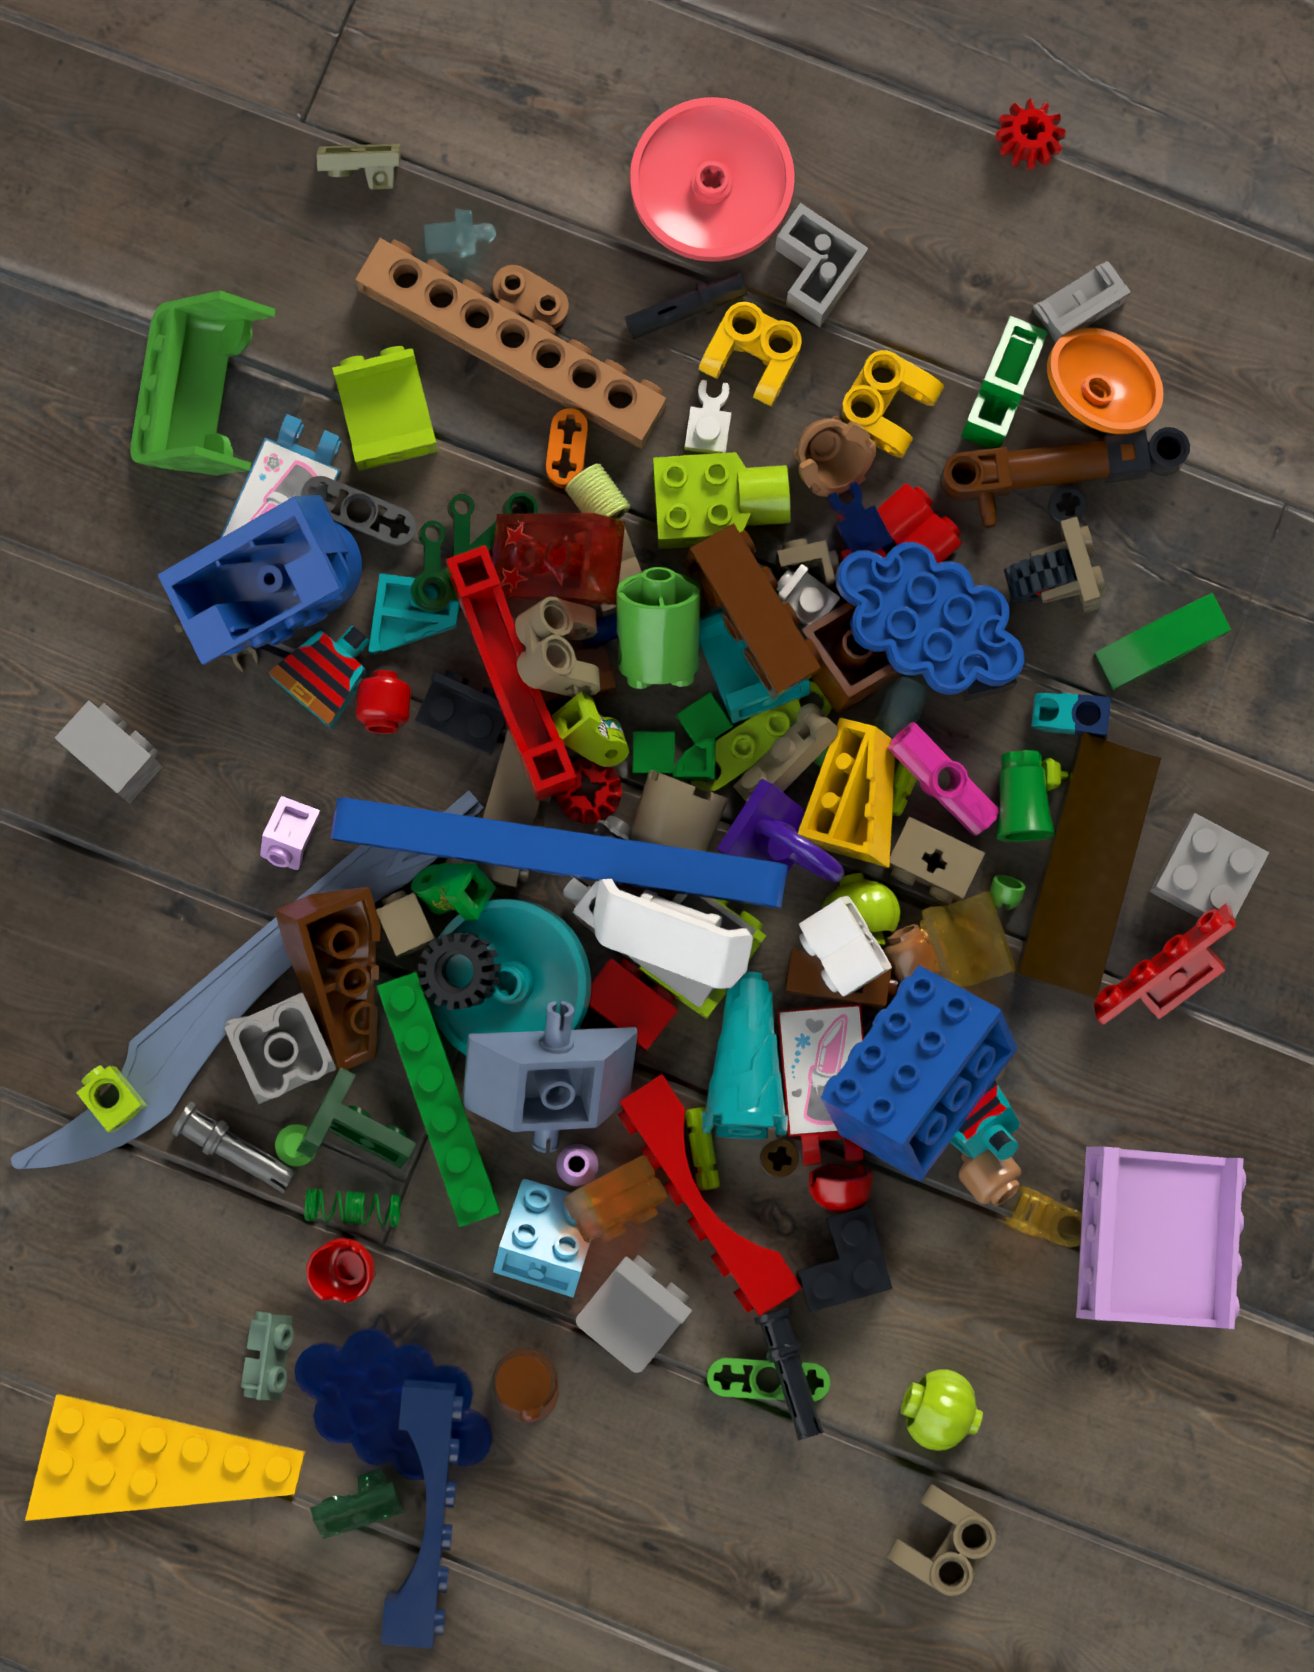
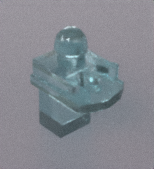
[424,209,496,257]

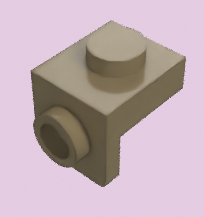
[776,539,839,588]

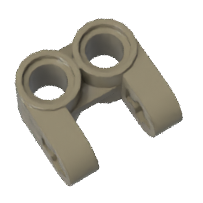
[515,597,600,697]
[886,1484,996,1596]

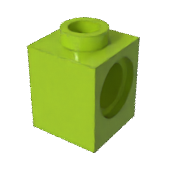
[76,1065,148,1133]

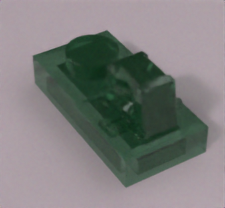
[310,1468,404,1540]

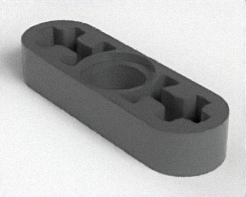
[300,476,416,546]

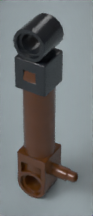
[940,427,1190,528]

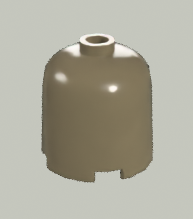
[629,770,728,852]

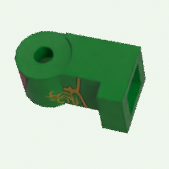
[411,863,496,920]

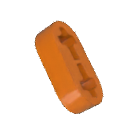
[546,408,588,489]

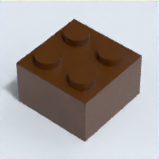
[800,602,903,714]

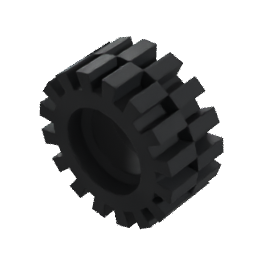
[418,932,501,1010]

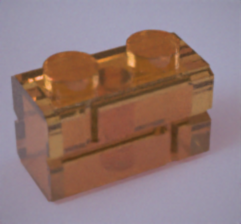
[563,1155,668,1243]

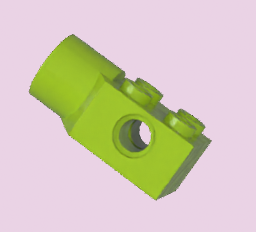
[653,452,790,549]

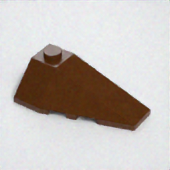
[274,887,380,1072]

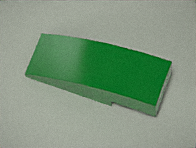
[961,316,1048,449]
[1094,593,1231,691]

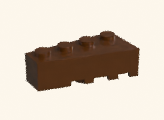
[684,523,822,700]

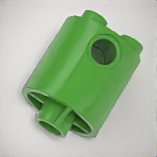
[617,567,701,689]

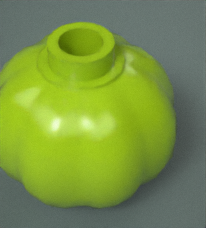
[822,873,901,948]
[900,1369,983,1451]

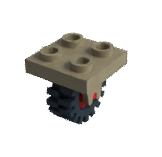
[1004,517,1106,613]

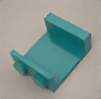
[699,609,810,724]

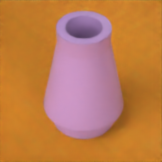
[556,1144,598,1186]

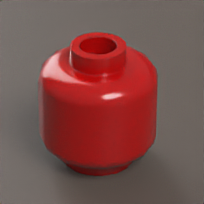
[355,670,411,734]

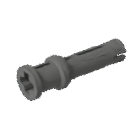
[171,1102,297,1194]

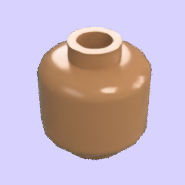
[883,924,945,985]
[958,1149,1021,1206]

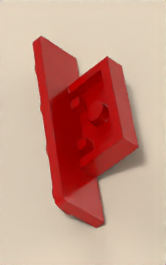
[1093,903,1236,1025]

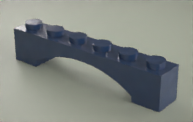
[381,1379,464,1649]

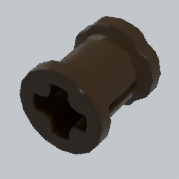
[760,1139,799,1178]

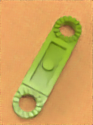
[690,681,832,793]

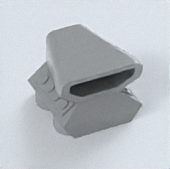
[224,993,336,1104]

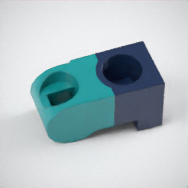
[1031,693,1111,740]

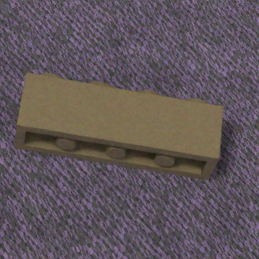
[470,729,566,891]

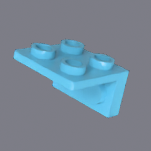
[493,1179,602,1297]

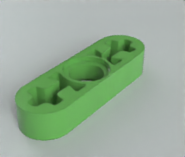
[707,1357,830,1402]

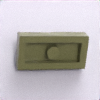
[316,144,401,189]

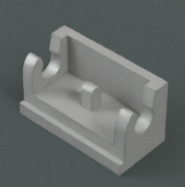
[1032,261,1131,343]

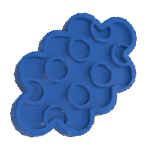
[835,542,1025,695]

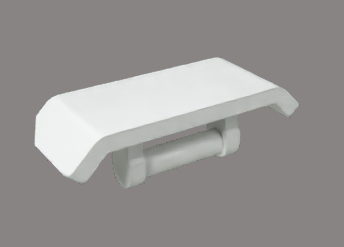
[593,879,753,989]

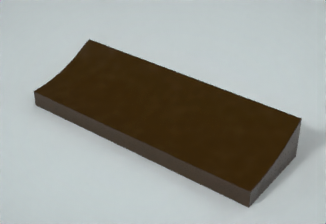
[1014,732,1161,999]

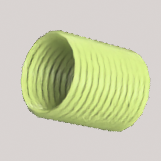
[565,464,630,528]

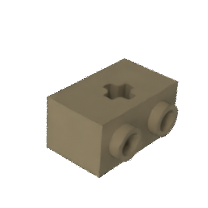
[889,817,985,904]

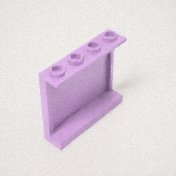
[1076,1147,1246,1329]

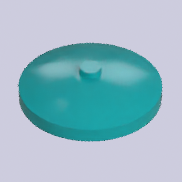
[426,899,591,1055]

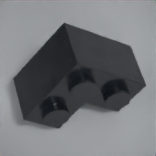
[797,1206,893,1312]

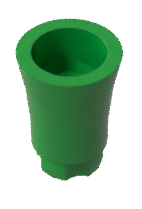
[996,750,1055,842]

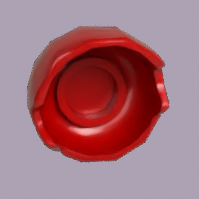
[808,1164,873,1213]
[305,1238,376,1303]

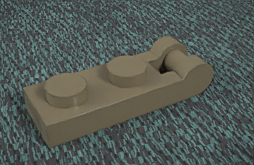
[733,703,838,802]

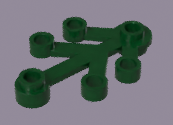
[411,492,538,613]

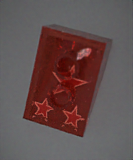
[492,513,625,605]

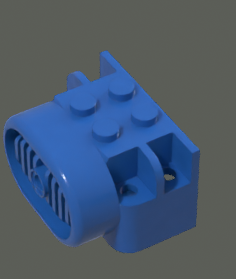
[158,495,362,665]

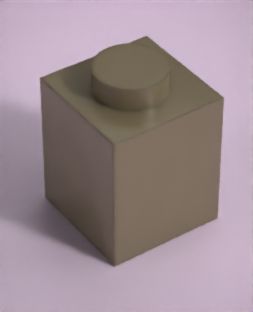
[376,890,435,959]

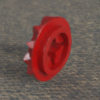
[556,758,622,824]

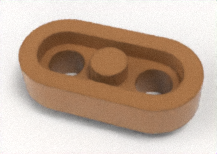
[493,265,569,329]

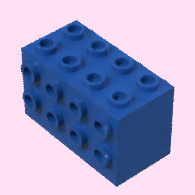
[820,965,1018,1182]

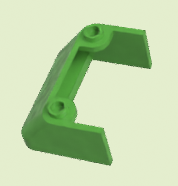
[130,290,276,476]

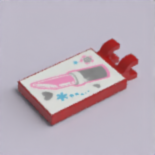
[777,1004,864,1166]

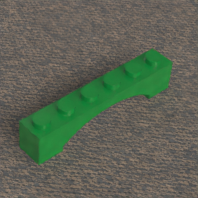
[377,972,502,1227]

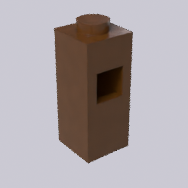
[784,949,898,1009]

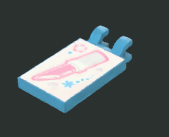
[220,414,342,538]

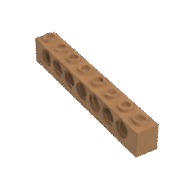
[355,238,667,449]

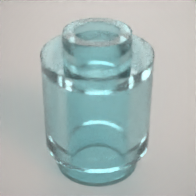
[874,677,927,739]

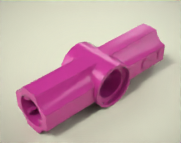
[887,722,999,836]

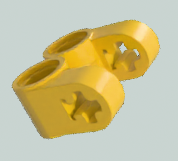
[698,302,802,407]
[840,350,944,458]

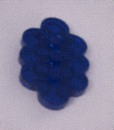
[294,1327,493,1481]

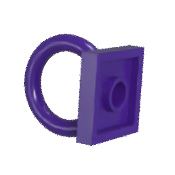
[717,779,844,882]

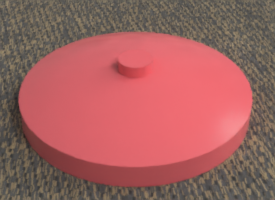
[630,97,795,262]

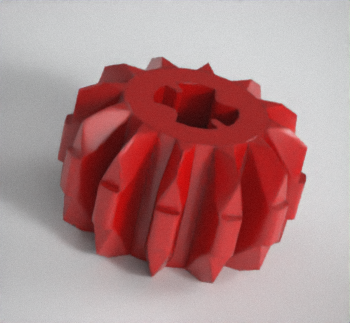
[995,98,1066,171]

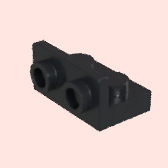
[415,670,506,756]

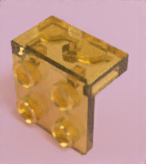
[920,891,1017,988]

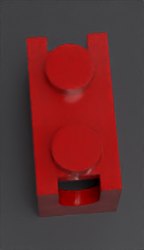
[588,958,678,1052]

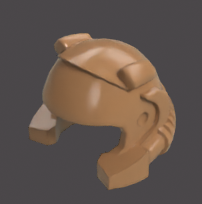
[793,416,876,497]

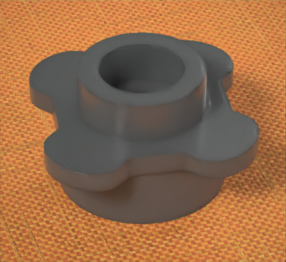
[593,816,631,840]

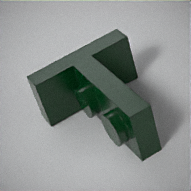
[296,1068,416,1169]

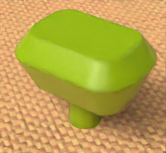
[1042,758,1068,791]

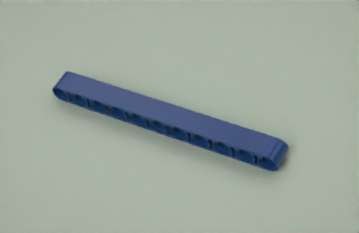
[330,797,788,908]

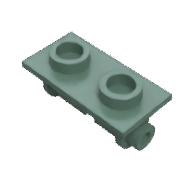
[240,1311,294,1401]

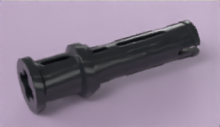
[754,1307,824,1440]

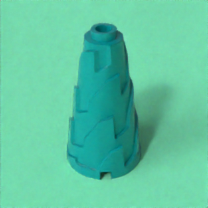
[702,972,788,1139]

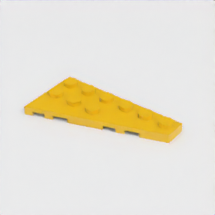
[25,1394,306,1521]

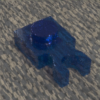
[827,482,893,554]

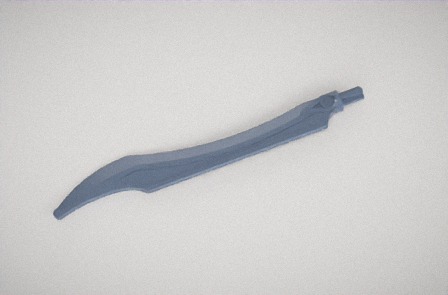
[11,790,485,1169]

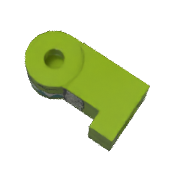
[552,691,629,767]

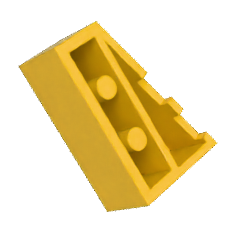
[798,718,895,868]

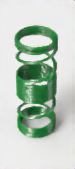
[304,1188,401,1228]

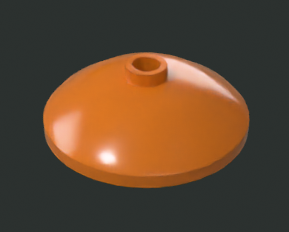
[1047,328,1163,434]

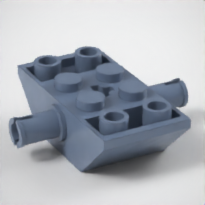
[462,1001,638,1153]

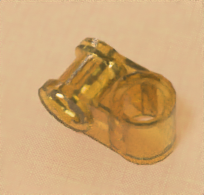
[1004,1185,1082,1248]

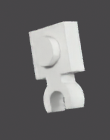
[685,380,731,454]

